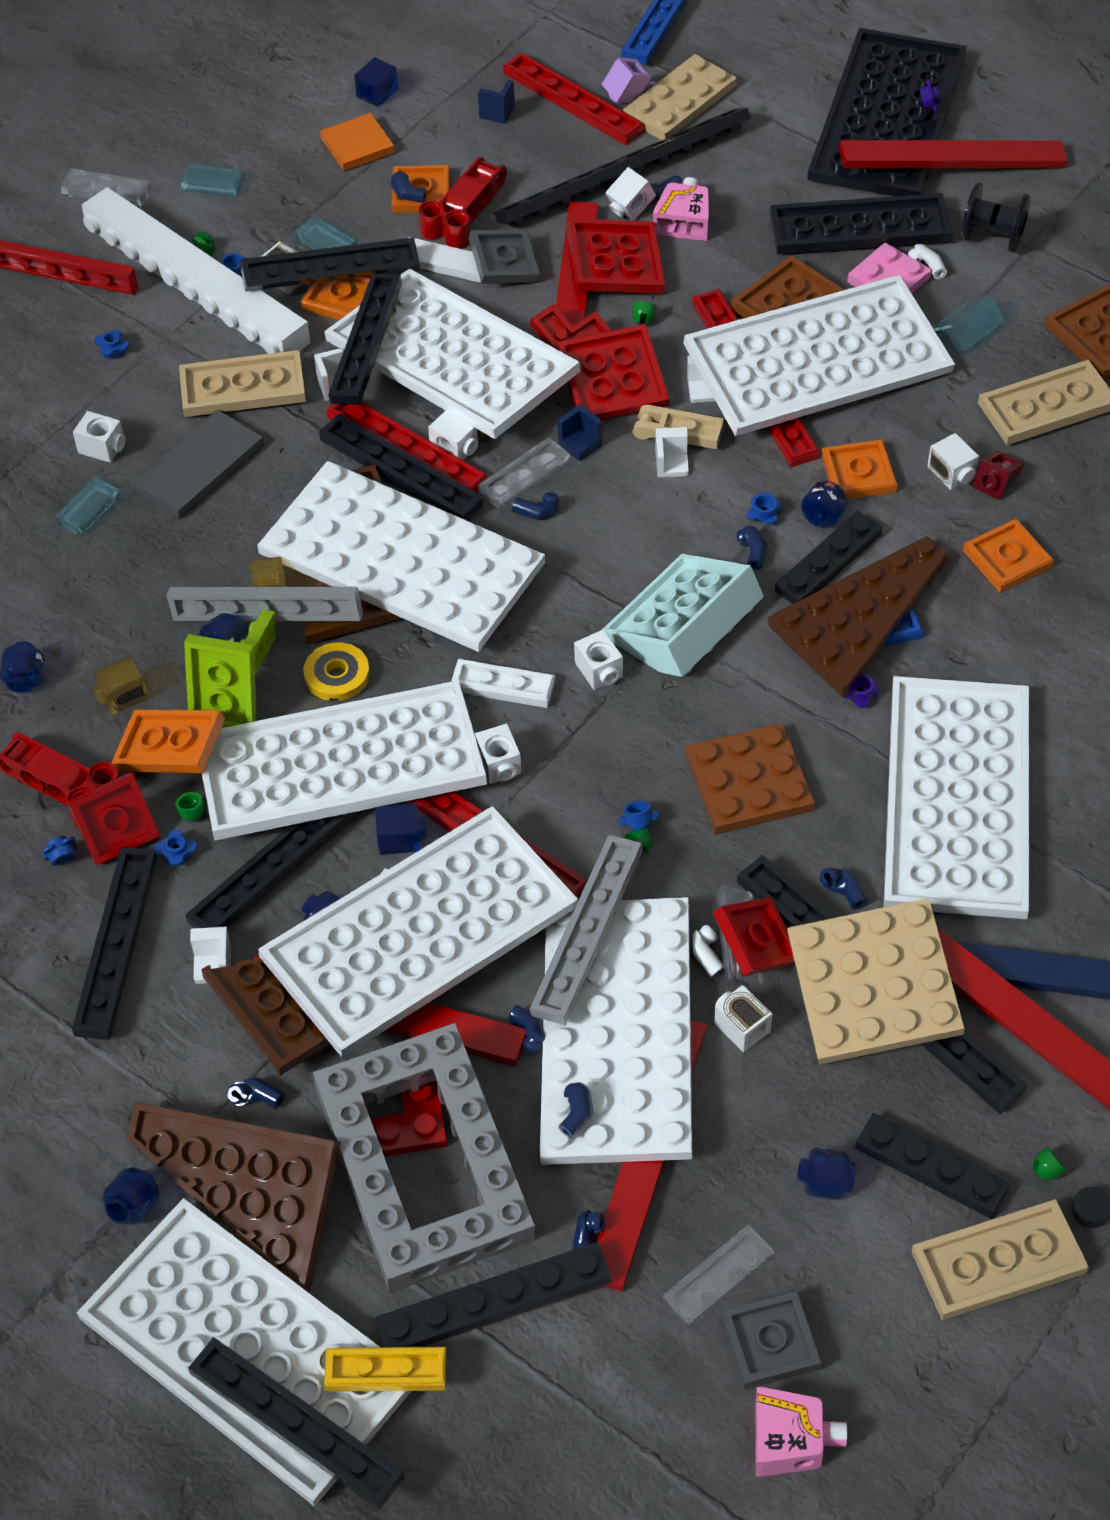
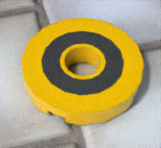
[303,642,370,701]

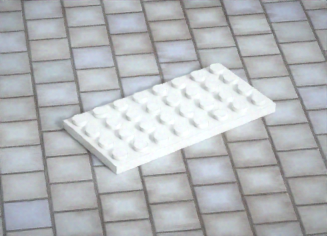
[324,268,581,439]
[683,275,955,436]
[257,461,545,652]
[883,676,1029,919]
[202,680,487,841]
[258,806,578,1058]
[540,897,693,1165]
[77,1198,411,1507]

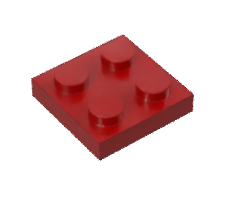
[67,772,160,865]
[713,897,795,977]

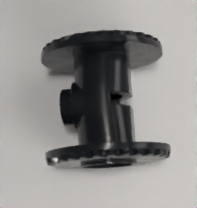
[961,183,1030,252]

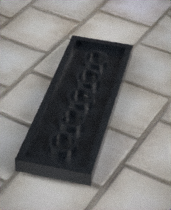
[770,193,952,254]

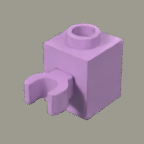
[601,57,656,104]

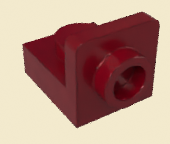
[973,450,1025,499]

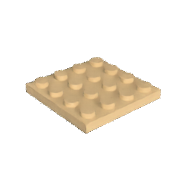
[787,898,964,1065]

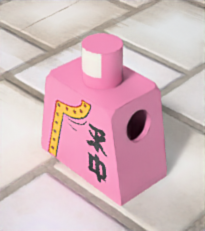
[653,177,709,241]
[755,1387,847,1477]

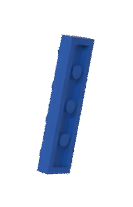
[621,0,687,66]

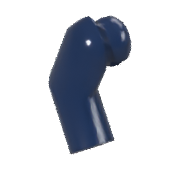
[391,172,427,203]
[512,492,560,520]
[820,868,868,910]
[508,1005,546,1054]
[227,1077,285,1109]
[572,1210,605,1250]

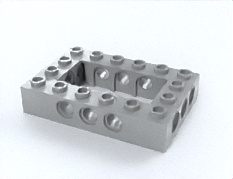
[313,1023,535,1294]

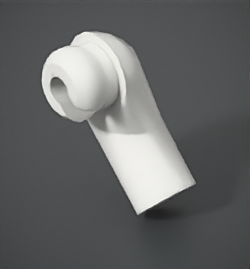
[908,244,947,279]
[692,925,725,977]

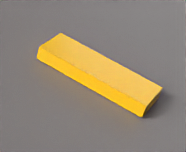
[324,1347,447,1392]

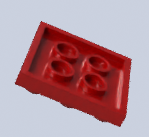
[567,218,665,294]
[557,324,669,420]

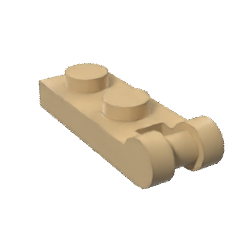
[632,405,724,449]

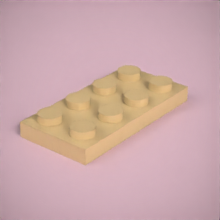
[623,54,737,140]
[179,350,306,417]
[978,360,1110,445]
[911,1199,1089,1321]

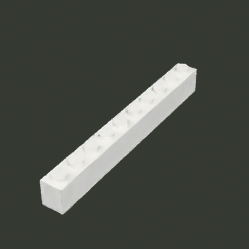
[81,187,311,354]

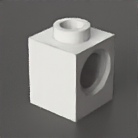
[605,167,656,221]
[428,409,478,460]
[73,411,125,463]
[574,630,623,690]
[475,724,522,784]

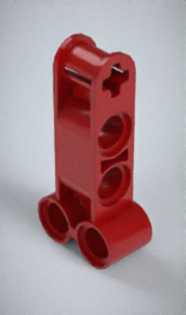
[419,157,507,249]
[0,732,120,829]

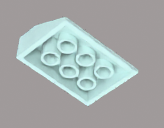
[602,554,764,677]

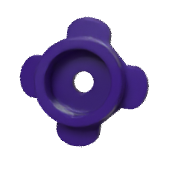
[920,79,941,113]
[843,674,880,708]

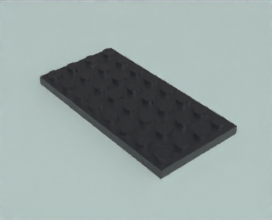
[807,28,967,196]

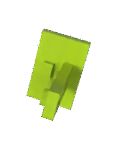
[184,609,276,728]

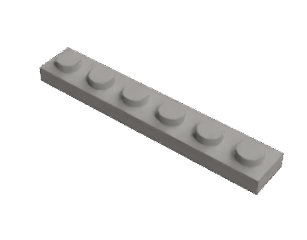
[166,587,363,621]
[530,835,643,1026]

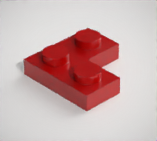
[529,304,612,349]
[370,1080,447,1157]

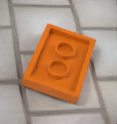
[111,710,226,773]

